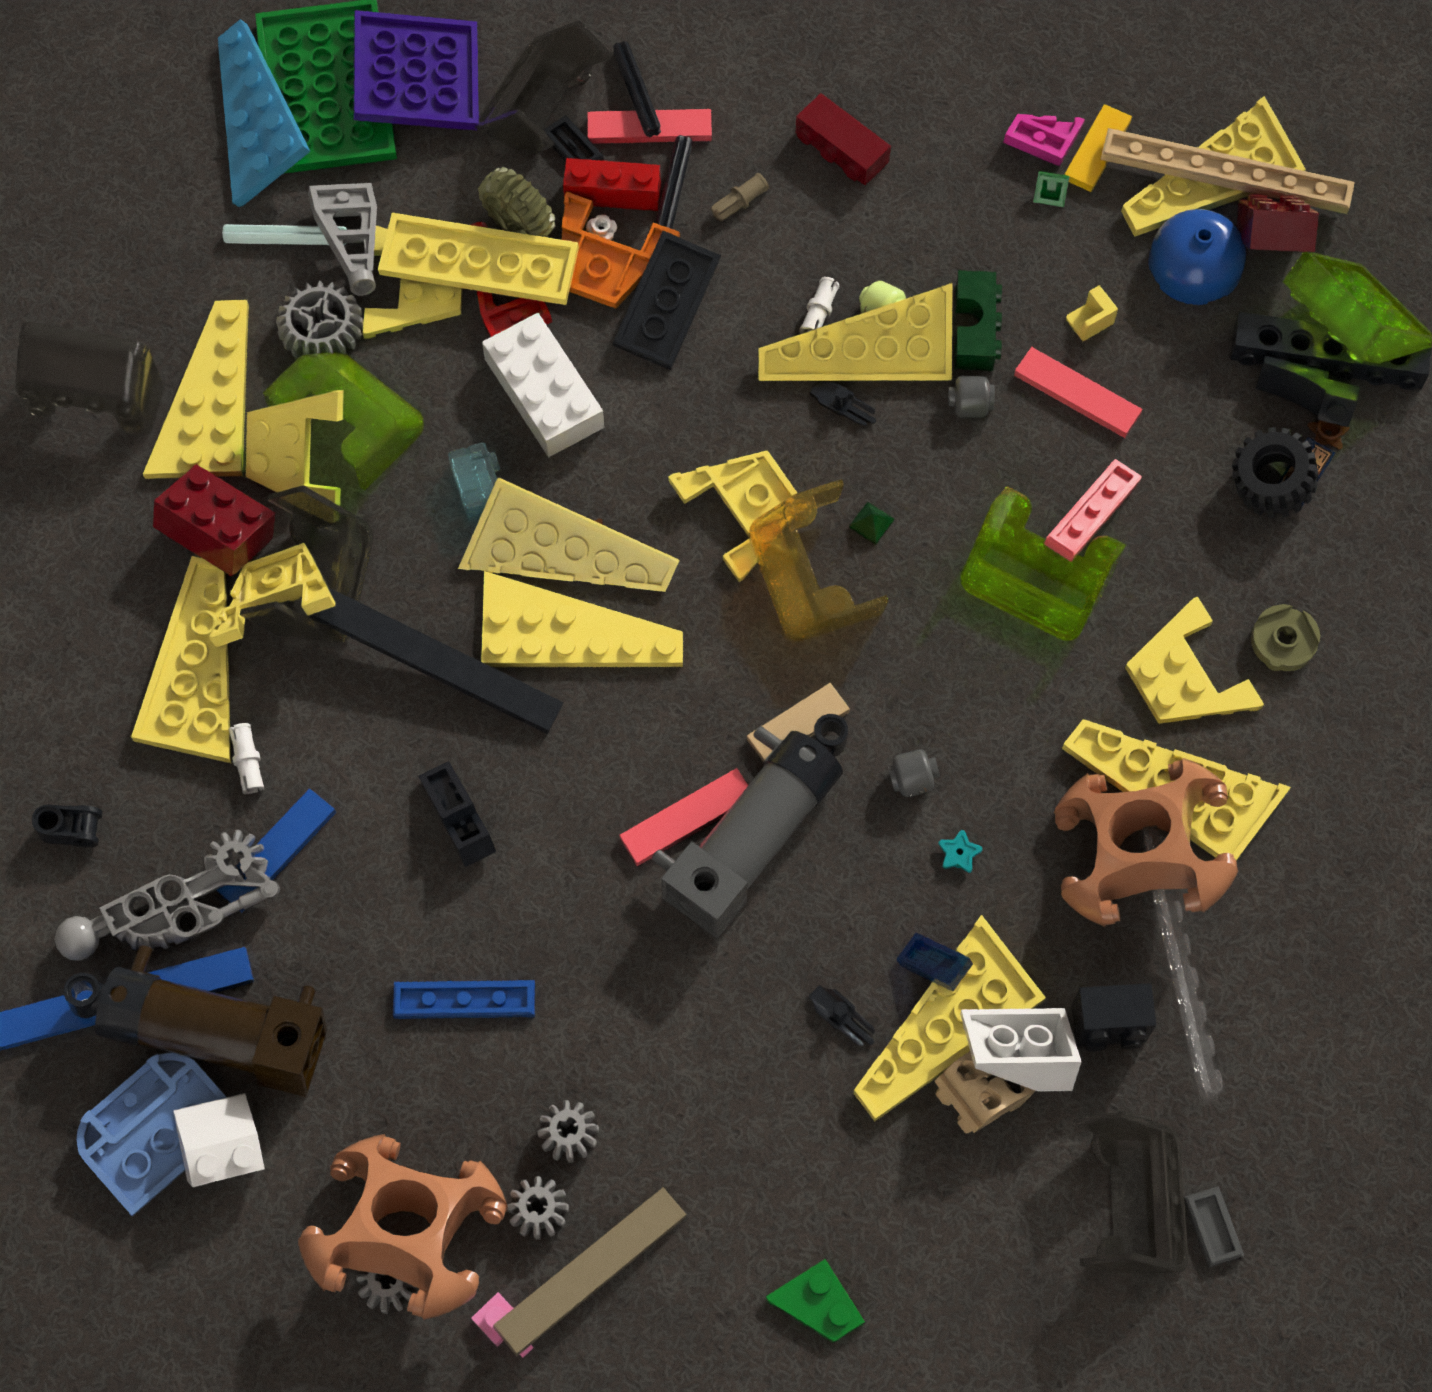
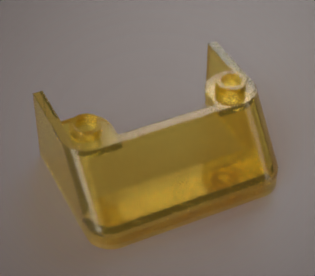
[749,479,889,641]

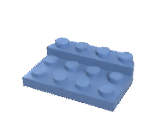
[77,1053,227,1216]

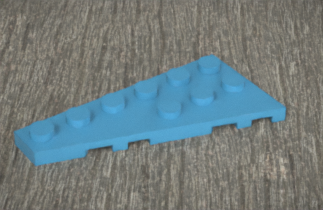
[218,19,310,207]

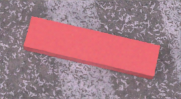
[588,109,712,144]
[1014,347,1143,438]
[1044,459,1142,562]
[620,768,748,866]

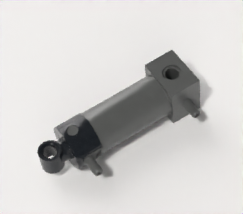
[652,714,848,939]

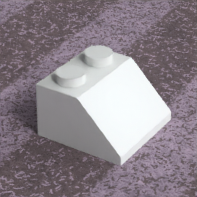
[173,1093,265,1187]

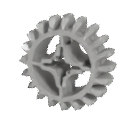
[276,280,363,366]

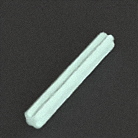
[222,224,347,245]

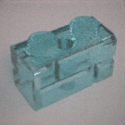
[448,442,504,521]

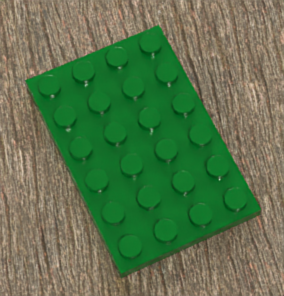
[255,0,397,174]

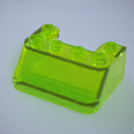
[263,351,424,491]
[960,486,1126,641]

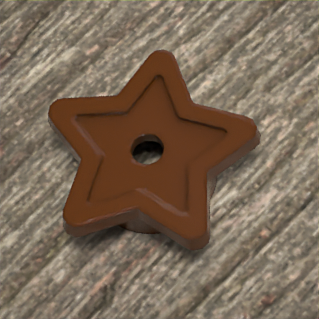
[1307,420,1350,450]

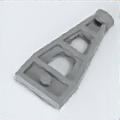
[308,183,377,296]

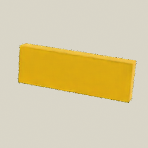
[1064,104,1132,192]

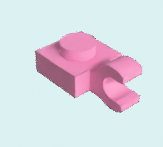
[471,1292,533,1358]

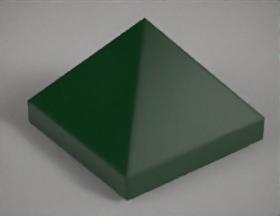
[849,502,894,545]

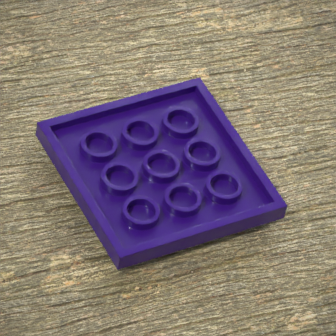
[353,10,479,131]

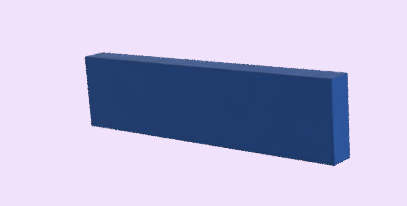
[216,788,336,913]
[393,980,535,1019]

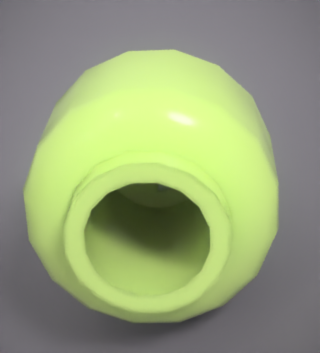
[859,280,906,314]

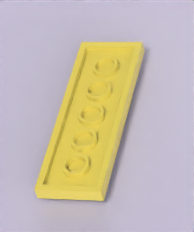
[378,213,579,305]

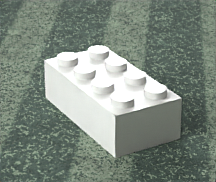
[482,313,604,458]

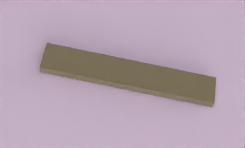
[493,1187,687,1357]

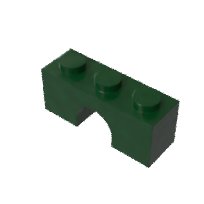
[954,270,1002,371]

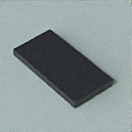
[612,231,721,370]

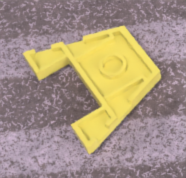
[363,226,463,339]
[246,390,344,519]
[669,450,804,582]
[210,543,335,647]
[1125,596,1264,724]

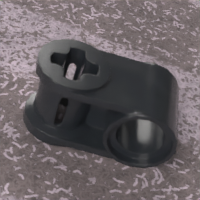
[32,804,103,847]

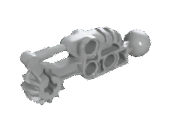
[55,830,280,961]

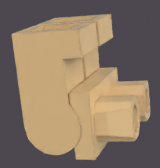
[934,1051,1035,1133]

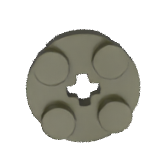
[1251,604,1320,671]

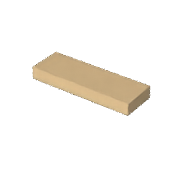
[747,683,850,762]

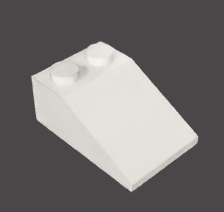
[960,1008,1081,1091]

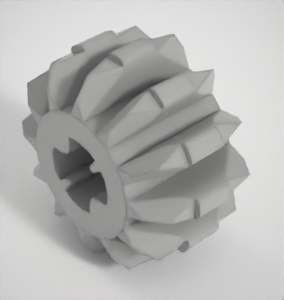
[537,1100,599,1163]
[507,1176,569,1240]
[356,1272,417,1314]

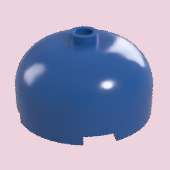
[1148,209,1246,305]

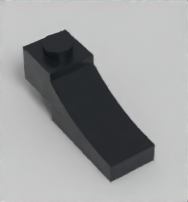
[1256,356,1360,427]
[418,761,496,867]

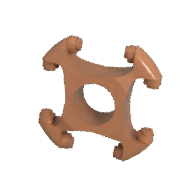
[1054,758,1238,927]
[298,1134,507,1320]

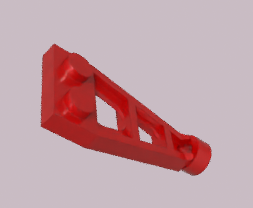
[471,222,552,337]

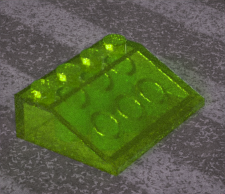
[1283,252,1432,364]

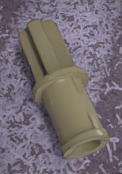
[711,173,769,221]

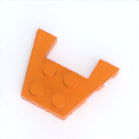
[562,192,680,309]

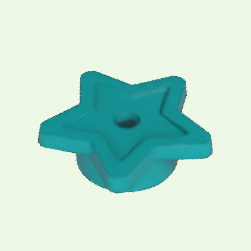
[938,830,983,873]

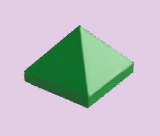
[1033,171,1070,207]

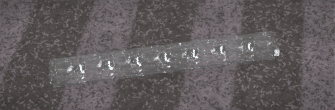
[1138,825,1223,1104]

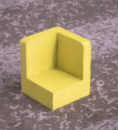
[1066,285,1118,341]

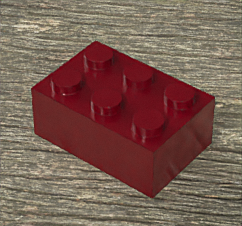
[1236,194,1319,252]
[153,464,275,576]

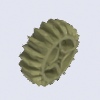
[478,167,556,237]

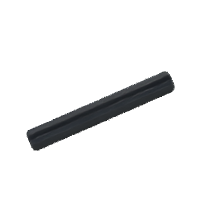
[613,41,661,137]
[656,135,692,229]

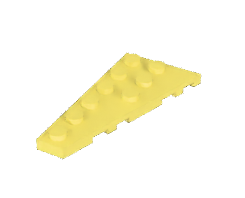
[1121,96,1306,237]
[758,283,952,381]
[143,300,249,479]
[458,478,680,592]
[131,556,231,763]
[481,571,683,667]
[1062,719,1291,861]
[854,915,1046,1122]

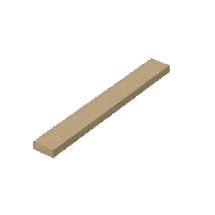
[1101,128,1355,214]

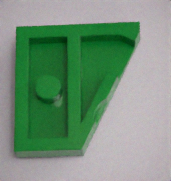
[766,1259,865,1343]

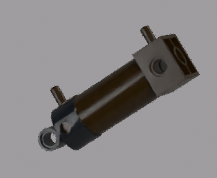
[63,945,327,1097]

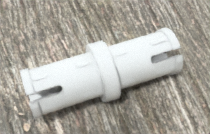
[799,277,839,334]
[229,723,264,794]

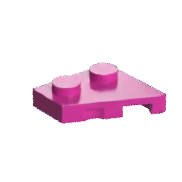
[1003,114,1085,167]

